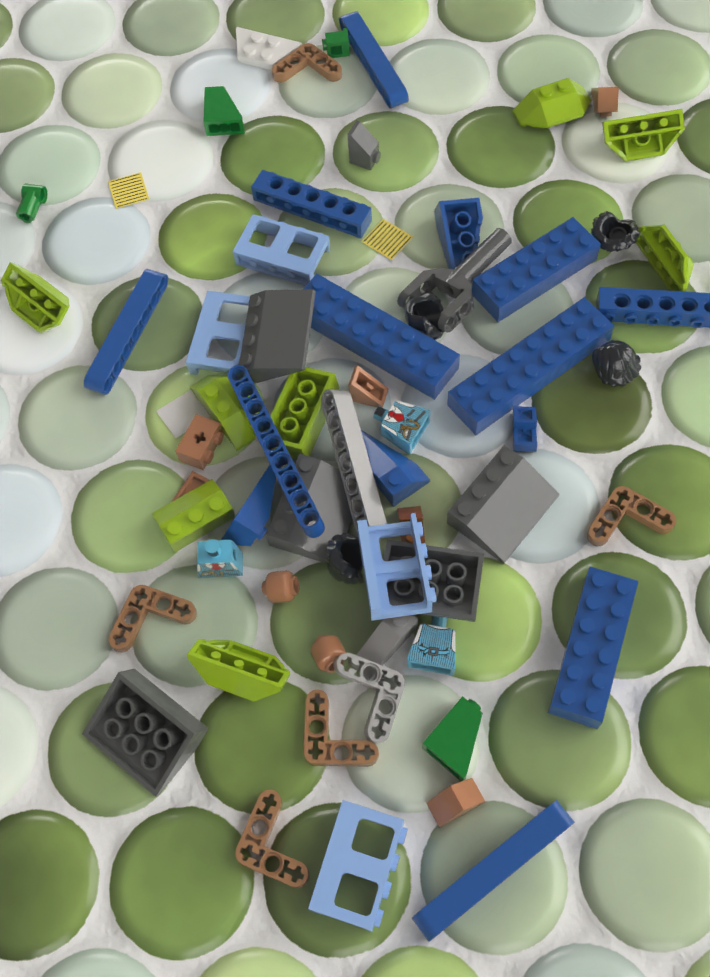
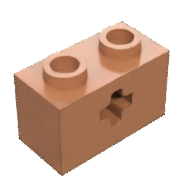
[175,414,224,471]

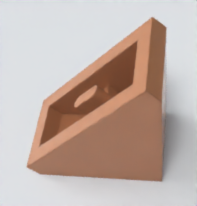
[348,365,389,407]
[426,778,486,828]

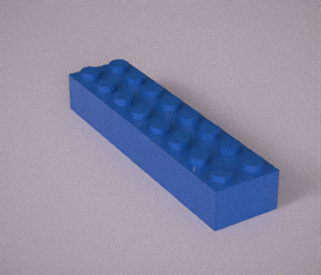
[303,274,460,400]
[447,297,614,436]

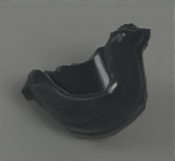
[591,211,640,252]
[405,292,445,340]
[592,340,641,387]
[326,533,364,584]

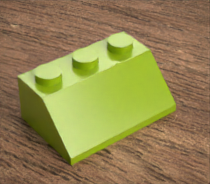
[151,479,235,552]

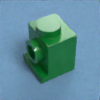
[322,28,350,58]

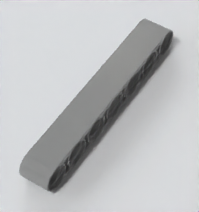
[321,389,387,535]

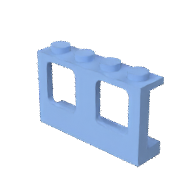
[233,214,330,286]
[186,291,250,375]
[357,513,436,620]
[308,800,408,932]

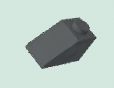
[348,120,381,170]

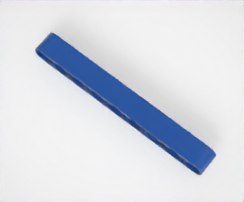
[228,365,325,538]

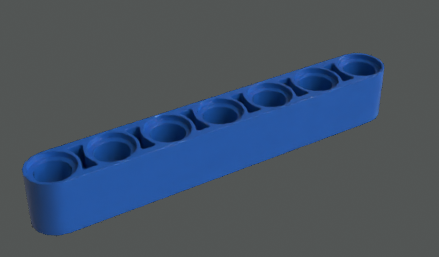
[339,11,409,108]
[84,269,168,395]
[412,800,575,942]

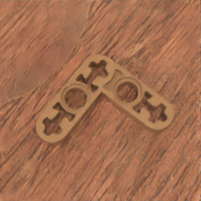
[272,43,342,83]
[587,486,676,546]
[109,585,197,653]
[304,689,379,767]
[235,789,310,888]

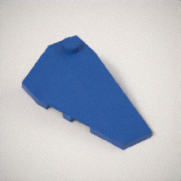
[434,198,483,269]
[361,430,430,507]
[221,465,276,546]

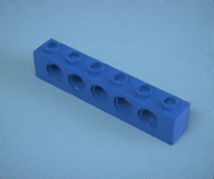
[251,170,372,239]
[596,287,710,328]

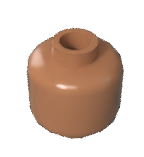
[262,570,299,603]
[311,635,347,673]

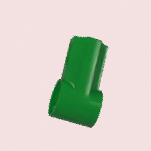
[16,183,48,223]

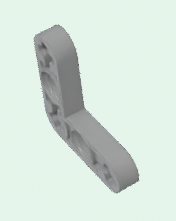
[333,653,405,744]

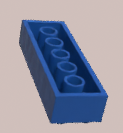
[472,217,601,322]
[548,567,639,729]

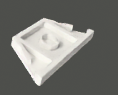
[236,27,302,70]

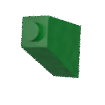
[203,86,245,136]
[422,696,483,782]

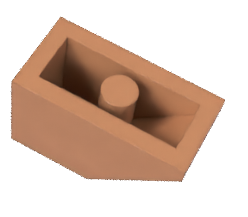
[591,87,619,117]

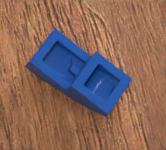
[513,406,537,452]

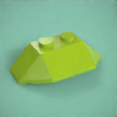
[512,78,592,128]
[602,109,685,162]
[636,225,694,292]
[1,262,70,333]
[190,375,259,451]
[187,639,290,702]

